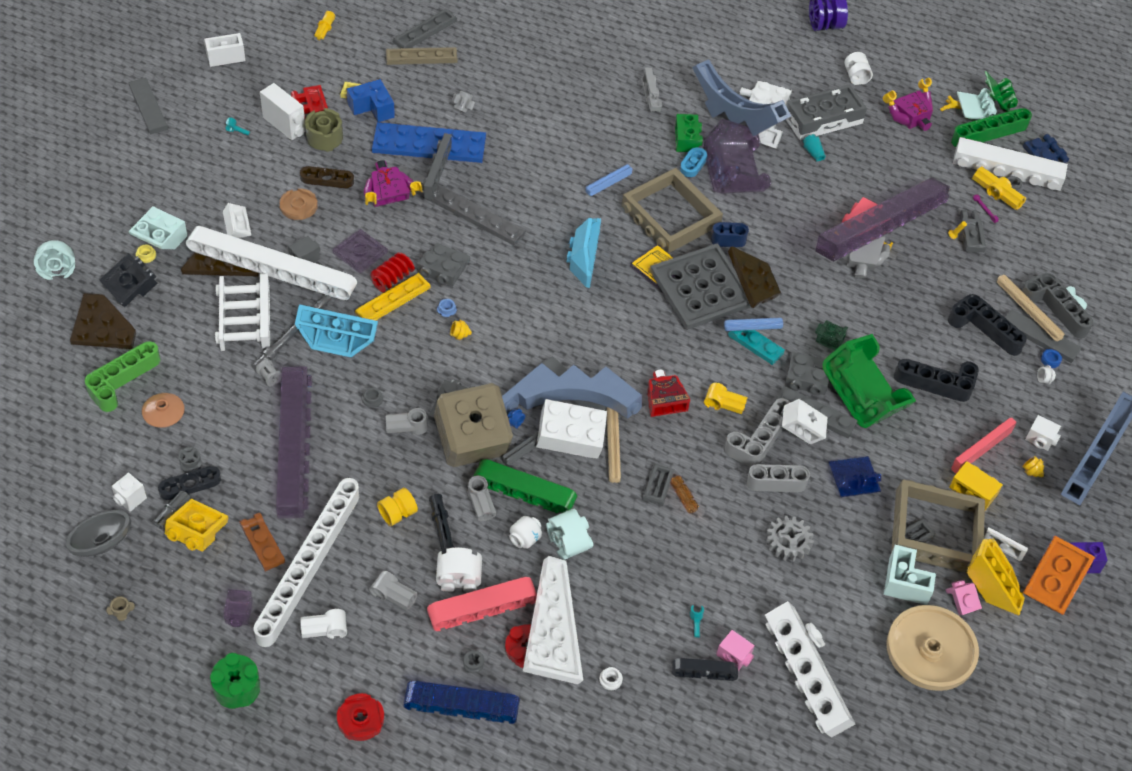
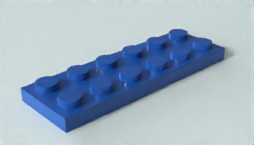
[372,122,486,163]

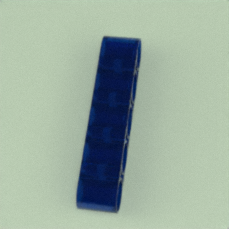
[403,681,520,724]

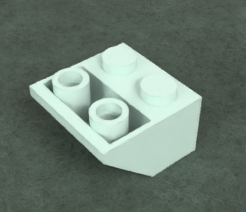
[129,206,187,249]

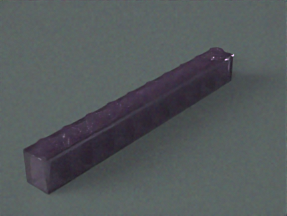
[815,177,950,262]

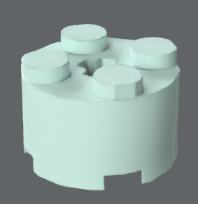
[546,509,593,560]

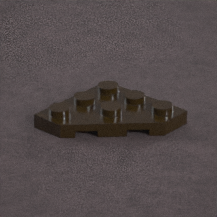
[70,293,136,349]

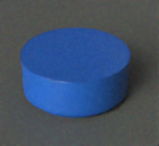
[1041,349,1062,368]

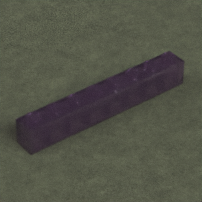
[276,366,312,518]

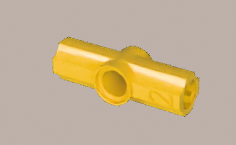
[972,166,1026,210]

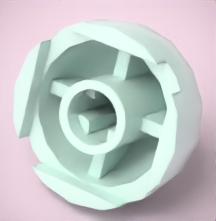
[34,240,75,280]

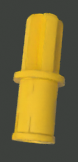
[314,11,335,40]

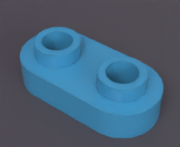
[680,147,707,177]

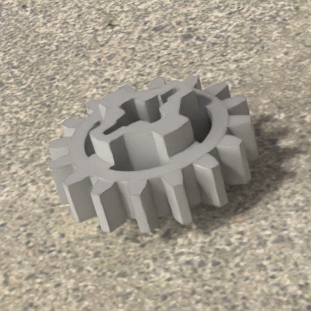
[766,516,814,561]

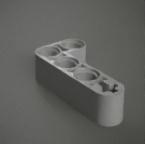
[724,398,791,467]

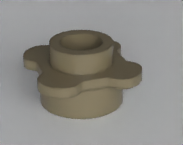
[107,596,135,621]

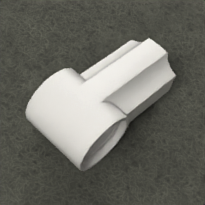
[301,609,347,639]

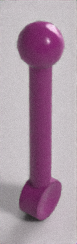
[973,194,999,223]

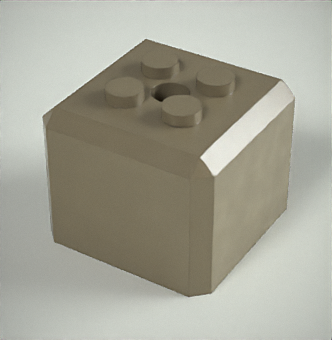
[434,383,513,467]

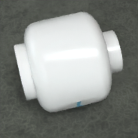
[509,516,542,548]

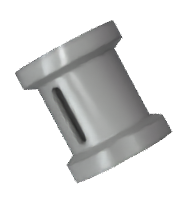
[256,359,283,387]

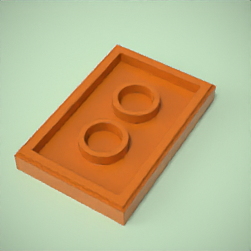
[1023,536,1095,615]

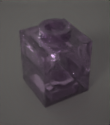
[223,589,253,627]

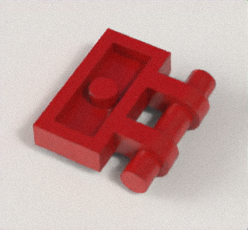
[291,85,328,118]

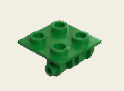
[985,71,1018,112]

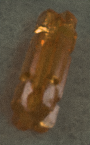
[671,475,699,514]

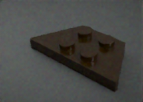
[728,246,781,308]
[181,252,259,277]

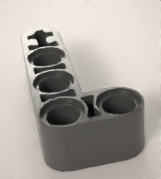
[1022,273,1093,339]

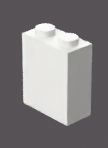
[260,83,306,140]

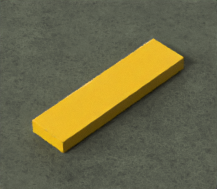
[355,273,431,321]

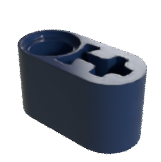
[711,222,749,247]

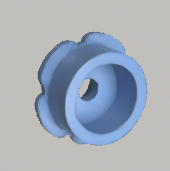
[437,299,457,317]

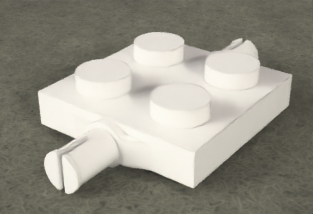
[740,81,792,105]

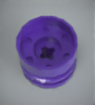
[809,0,848,31]

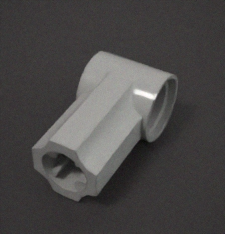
[386,408,428,435]
[468,476,496,521]
[369,571,417,610]

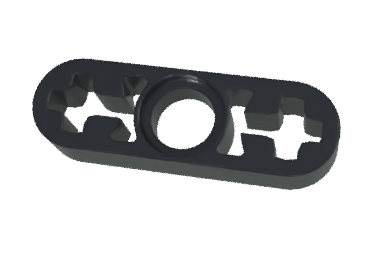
[158,466,221,500]
[672,658,738,681]

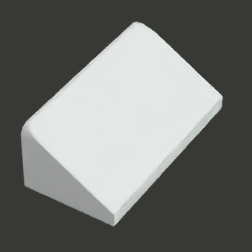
[223,203,251,238]
[984,528,1028,561]

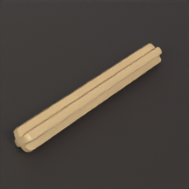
[997,275,1065,342]
[607,407,621,483]

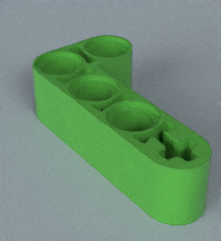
[85,341,160,412]

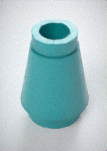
[803,134,826,162]

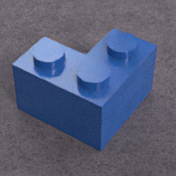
[347,79,395,122]

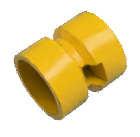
[377,487,418,527]

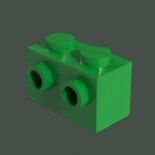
[675,114,703,152]

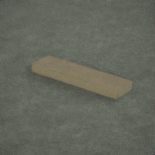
[386,47,457,65]

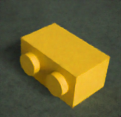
[949,461,1003,510]

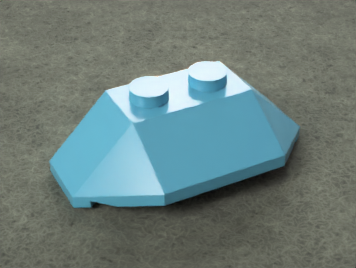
[567,218,601,288]
[295,304,378,357]

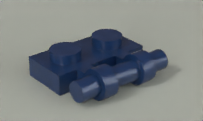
[1023,134,1069,163]

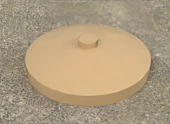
[887,605,979,691]

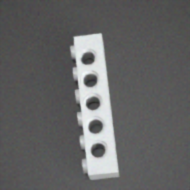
[765,601,855,737]

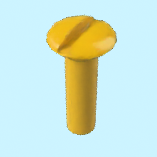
[948,221,967,239]

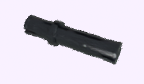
[429,494,454,554]

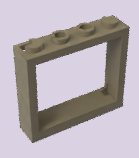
[622,168,723,254]
[891,480,985,573]

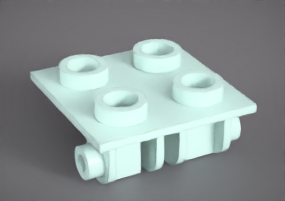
[957,88,997,120]

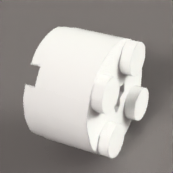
[436,548,482,593]

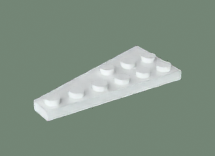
[523,556,583,684]

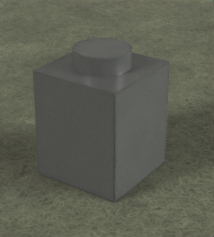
[288,236,321,263]

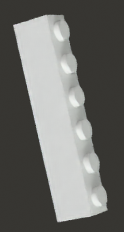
[953,137,1068,191]

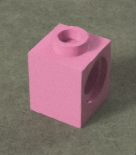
[717,630,754,671]

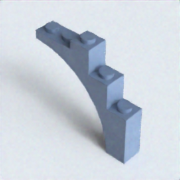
[692,59,791,137]
[1061,391,1132,505]

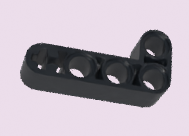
[948,294,1027,356]
[894,359,979,402]

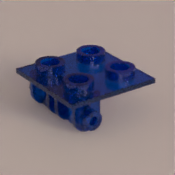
[829,456,881,498]

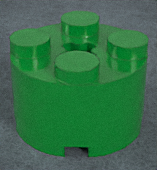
[210,653,260,709]

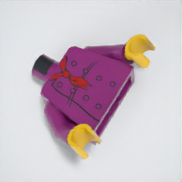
[883,77,933,131]
[363,160,423,207]

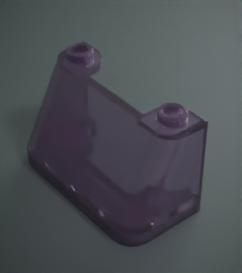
[703,118,772,194]

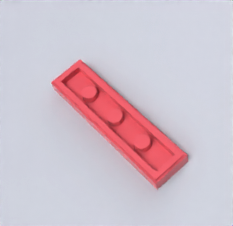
[951,418,1016,474]

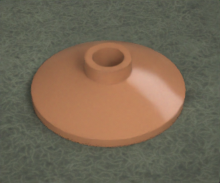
[142,393,184,428]

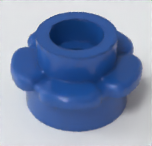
[508,409,525,428]

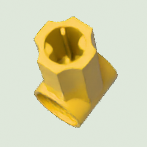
[704,383,748,414]

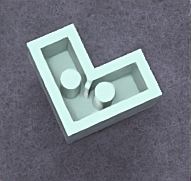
[884,545,936,605]

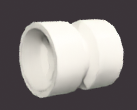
[844,52,873,85]

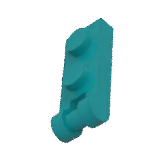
[728,330,785,365]

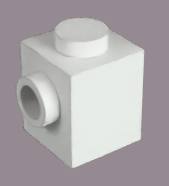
[1025,415,1061,451]
[112,473,147,512]

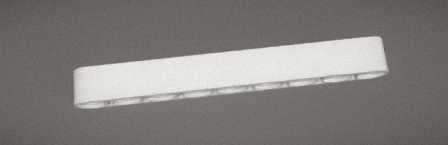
[186,226,357,300]
[254,478,359,647]

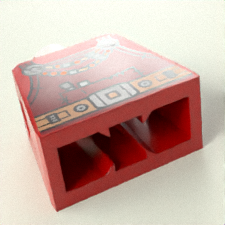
[647,370,690,417]

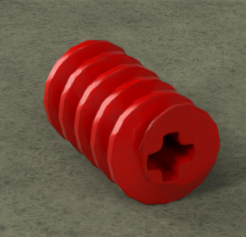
[370,252,415,293]

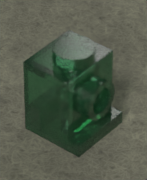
[815,320,848,351]

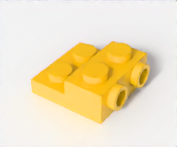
[165,499,228,552]

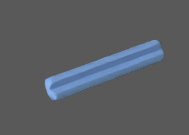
[585,164,633,196]
[724,318,783,331]

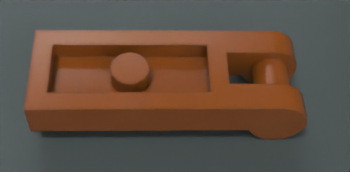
[239,512,285,572]

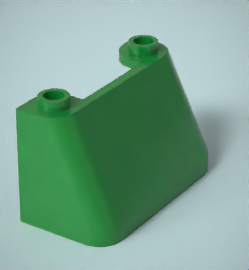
[822,334,916,428]

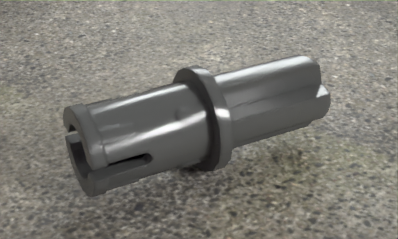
[152,491,191,530]

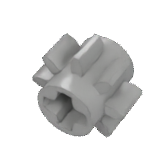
[452,91,475,112]

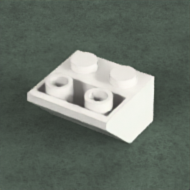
[203,33,245,67]

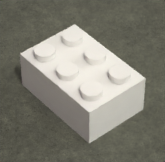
[536,399,607,458]

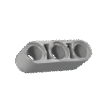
[746,464,810,492]

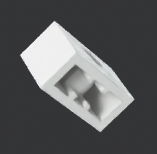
[782,399,828,444]

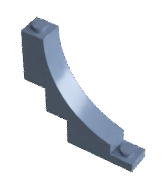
[502,363,642,419]

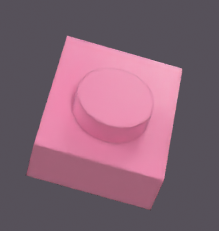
[946,580,982,615]

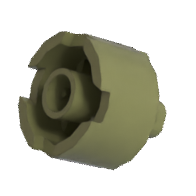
[305,108,343,152]

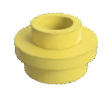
[136,245,156,263]

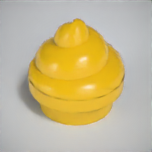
[450,320,472,340]
[1022,456,1044,478]

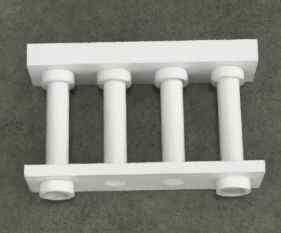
[215,274,270,351]

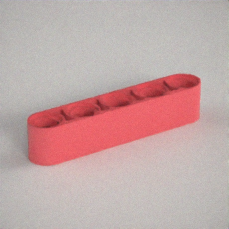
[427,577,537,631]

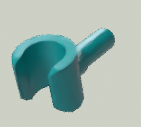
[225,118,250,135]
[690,605,704,637]

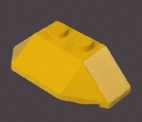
[967,539,1025,615]

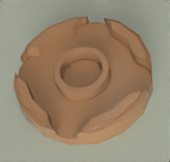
[280,189,318,220]

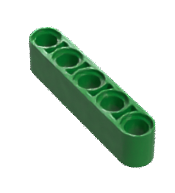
[951,108,1032,147]
[473,459,577,514]

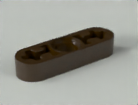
[300,166,354,189]

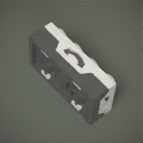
[786,84,867,140]

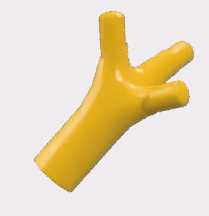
[940,95,962,111]

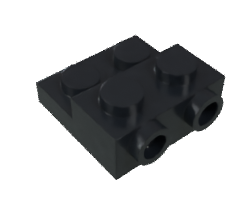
[99,253,158,307]

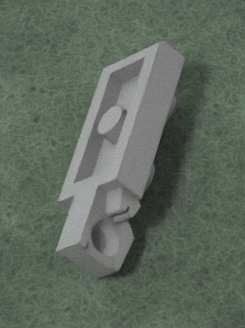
[642,68,662,112]

